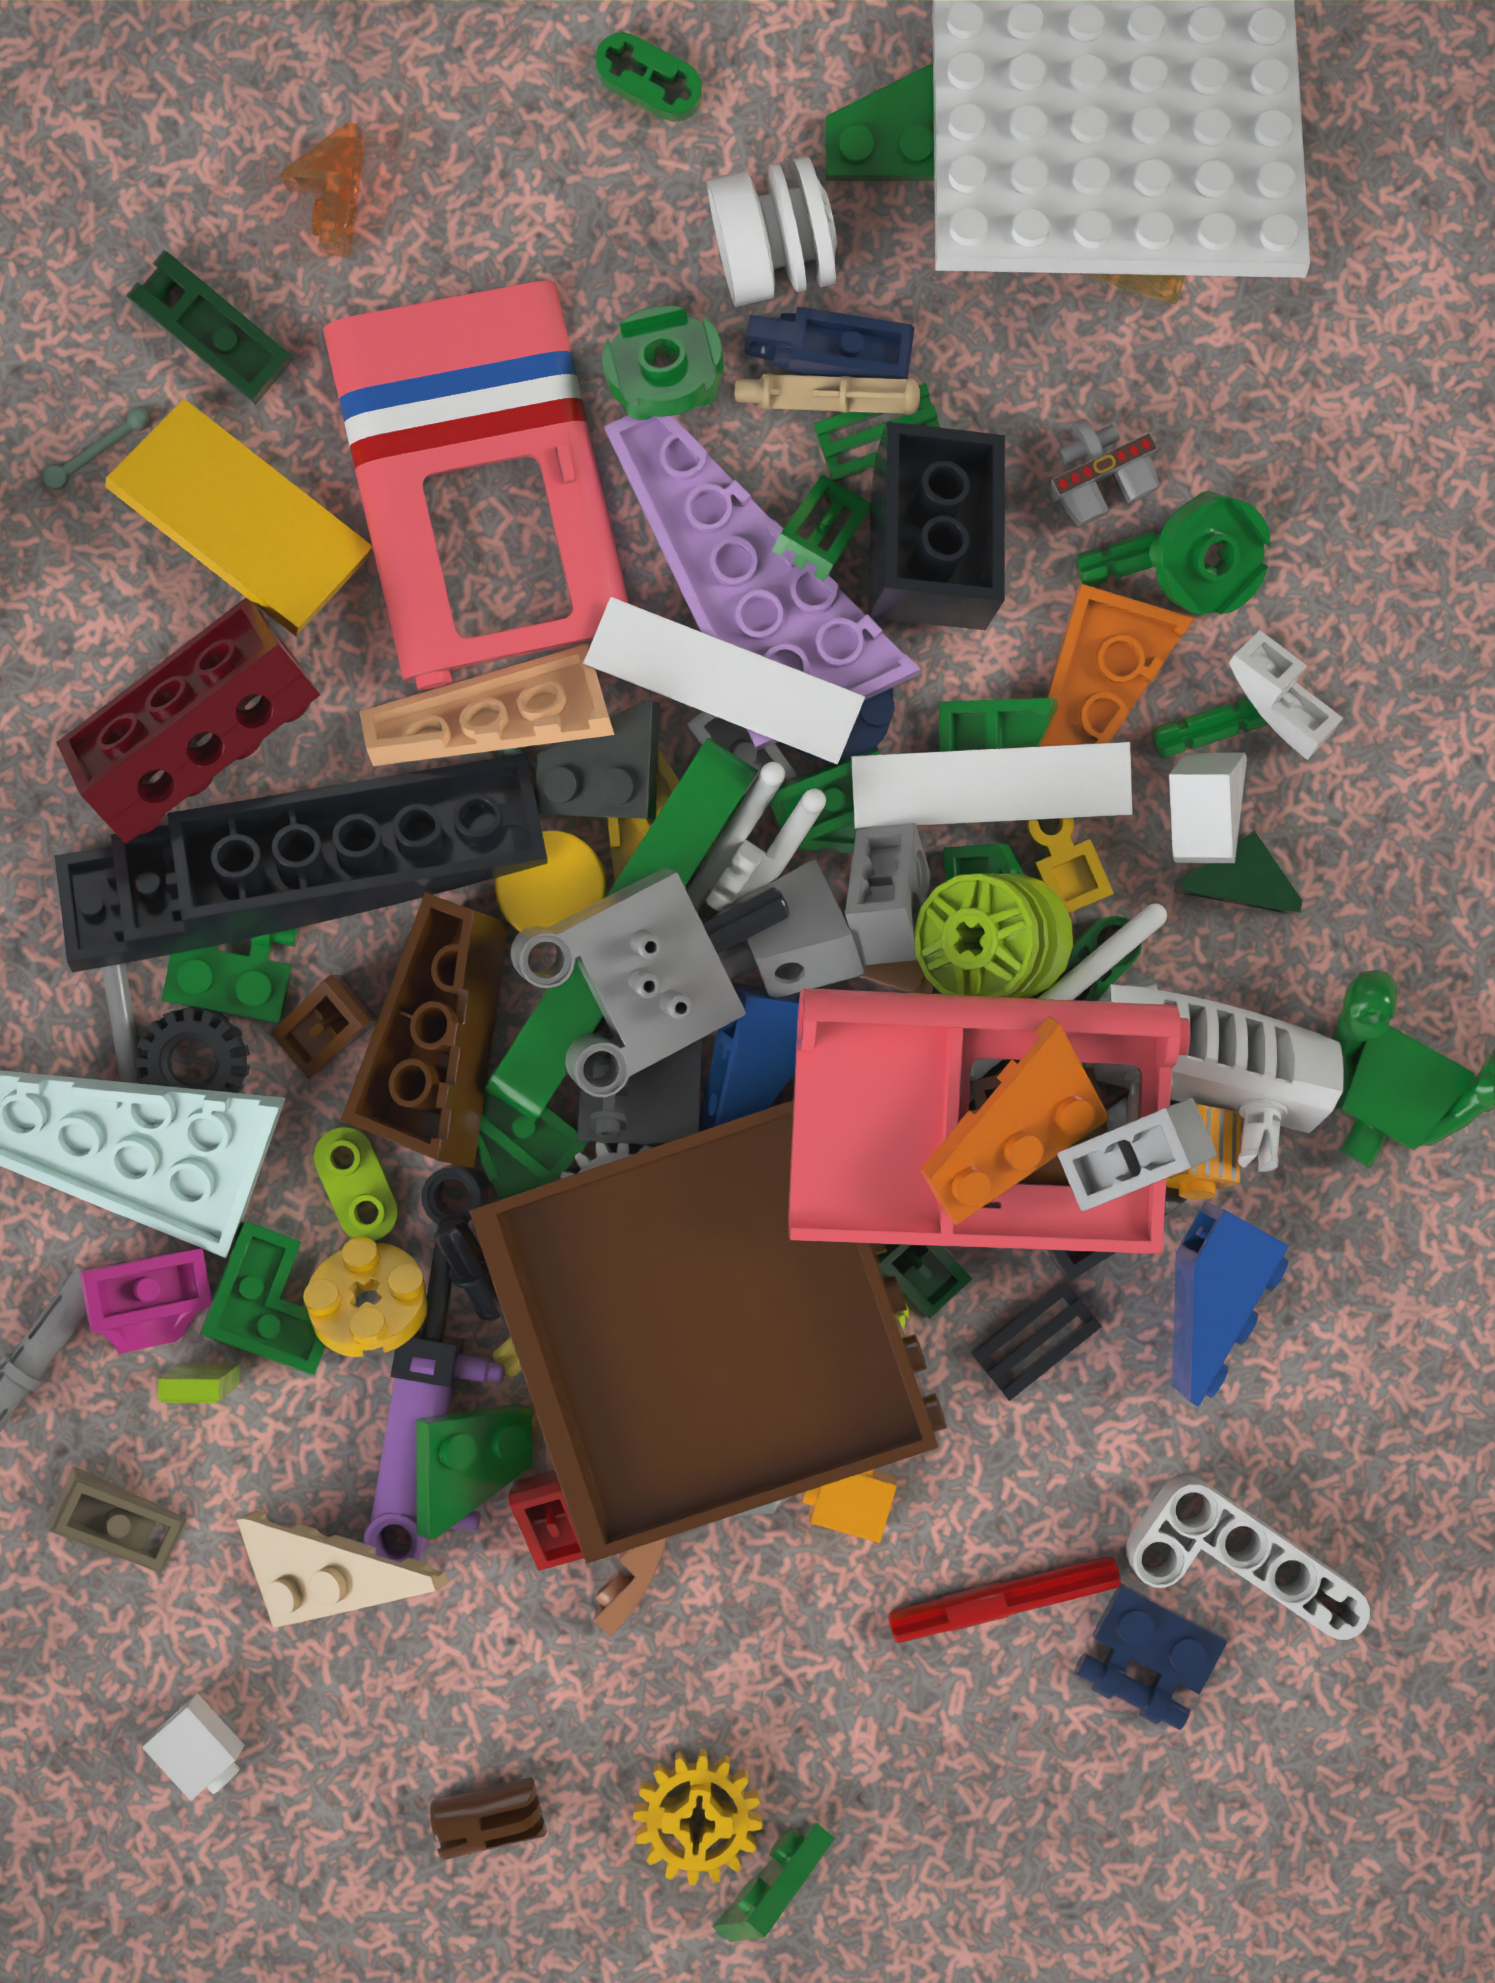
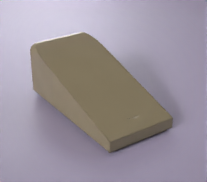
[49,1466,187,1573]

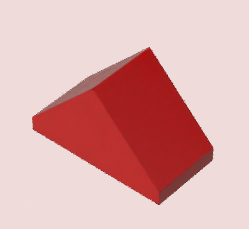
[508,1470,584,1571]

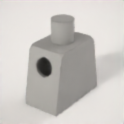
[718,859,865,998]

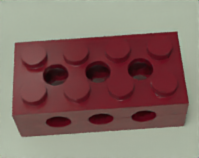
[56,598,320,844]

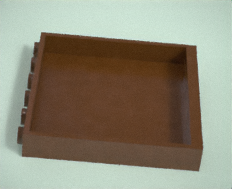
[469,1100,947,1564]

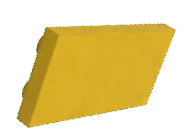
[105,399,373,636]

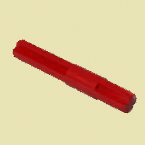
[888,1556,1121,1643]

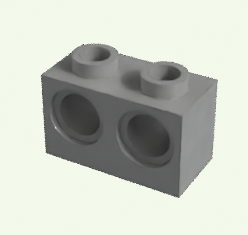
[845,823,931,966]
[1057,1097,1218,1212]

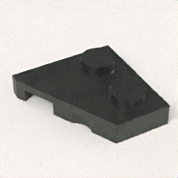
[535,701,660,819]

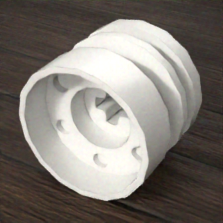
[707,156,837,307]

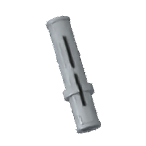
[0,1264,88,1432]

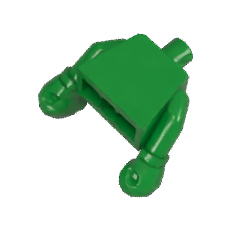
[1331,970,1495,1168]

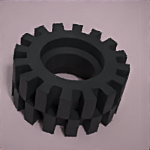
[135,1008,250,1093]

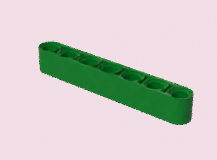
[484,738,759,1122]

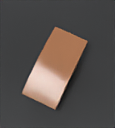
[594,1538,667,1637]

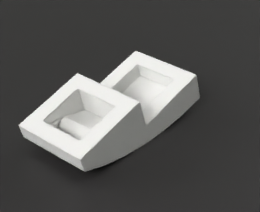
[1229,630,1343,760]

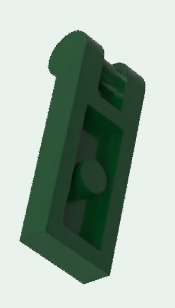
[126,250,294,405]

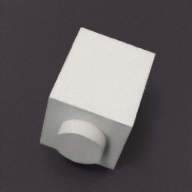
[142,1693,245,1801]

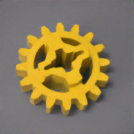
[633,1748,763,1886]

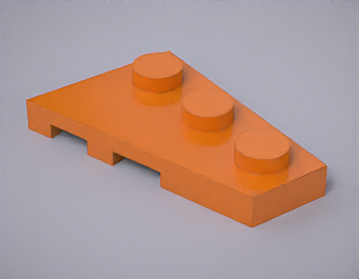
[1039,584,1195,747]
[920,1016,1110,1225]

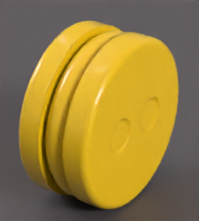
[495,831,608,942]

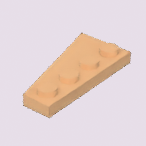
[359,643,614,766]

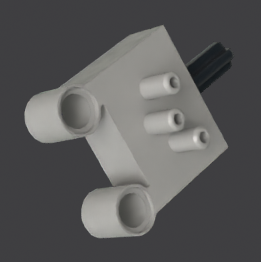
[510,867,790,1098]

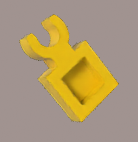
[1026,818,1114,914]

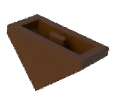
[271,975,378,1079]

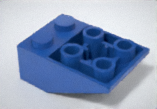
[1172,1201,1289,1407]

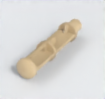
[735,373,920,415]

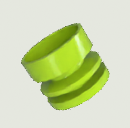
[914,874,1073,998]

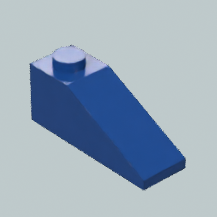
[699,982,800,1132]

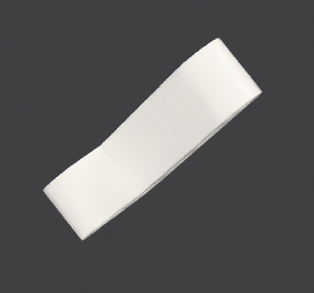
[1126,1475,1370,1640]

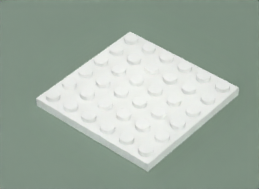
[933,0,1310,278]

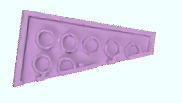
[604,415,921,751]

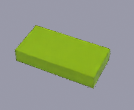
[158,1363,240,1404]

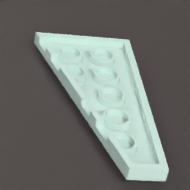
[0,1070,286,1258]

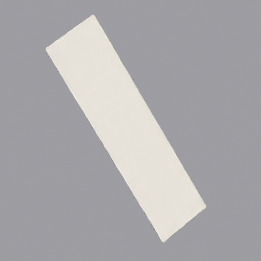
[583,597,865,765]
[851,742,1133,829]

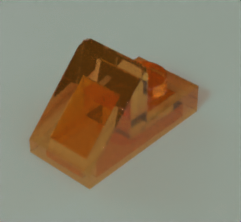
[280,122,366,258]

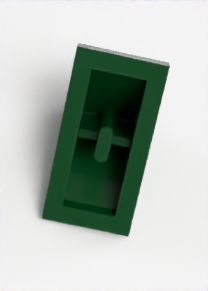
[1173,830,1303,914]
[878,1244,972,1319]

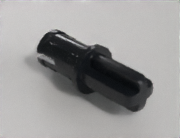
[434,1216,501,1321]

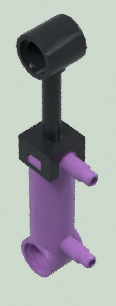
[363,1164,505,1562]

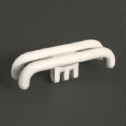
[686,762,826,914]

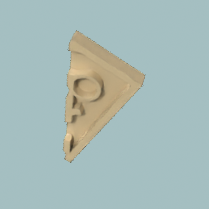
[237,1511,449,1628]

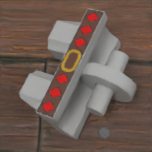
[1046,419,1159,528]

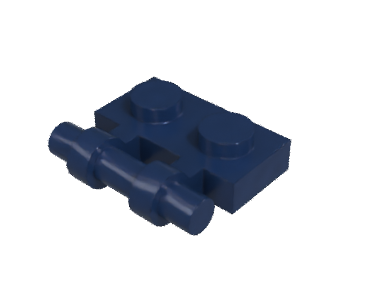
[1074,1583,1227,1730]

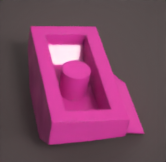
[79,1248,212,1354]

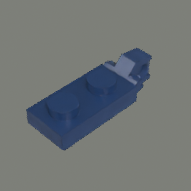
[744,306,915,379]

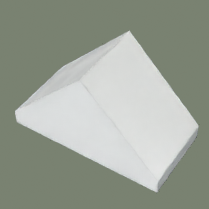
[1169,753,1247,863]

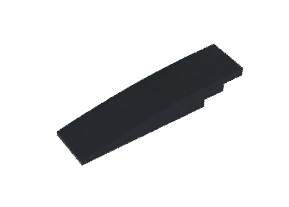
[54,753,548,973]

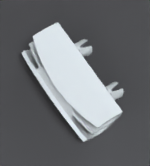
[1081,984,1343,1172]

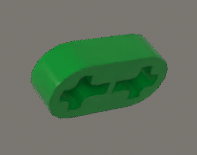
[595,32,702,122]

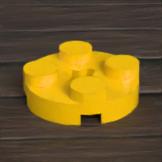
[303,1237,428,1357]

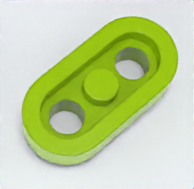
[314,1126,399,1241]

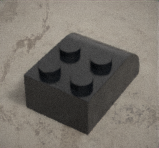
[868,422,1005,630]

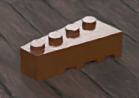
[341,892,509,1168]

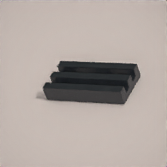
[970,1278,1102,1401]

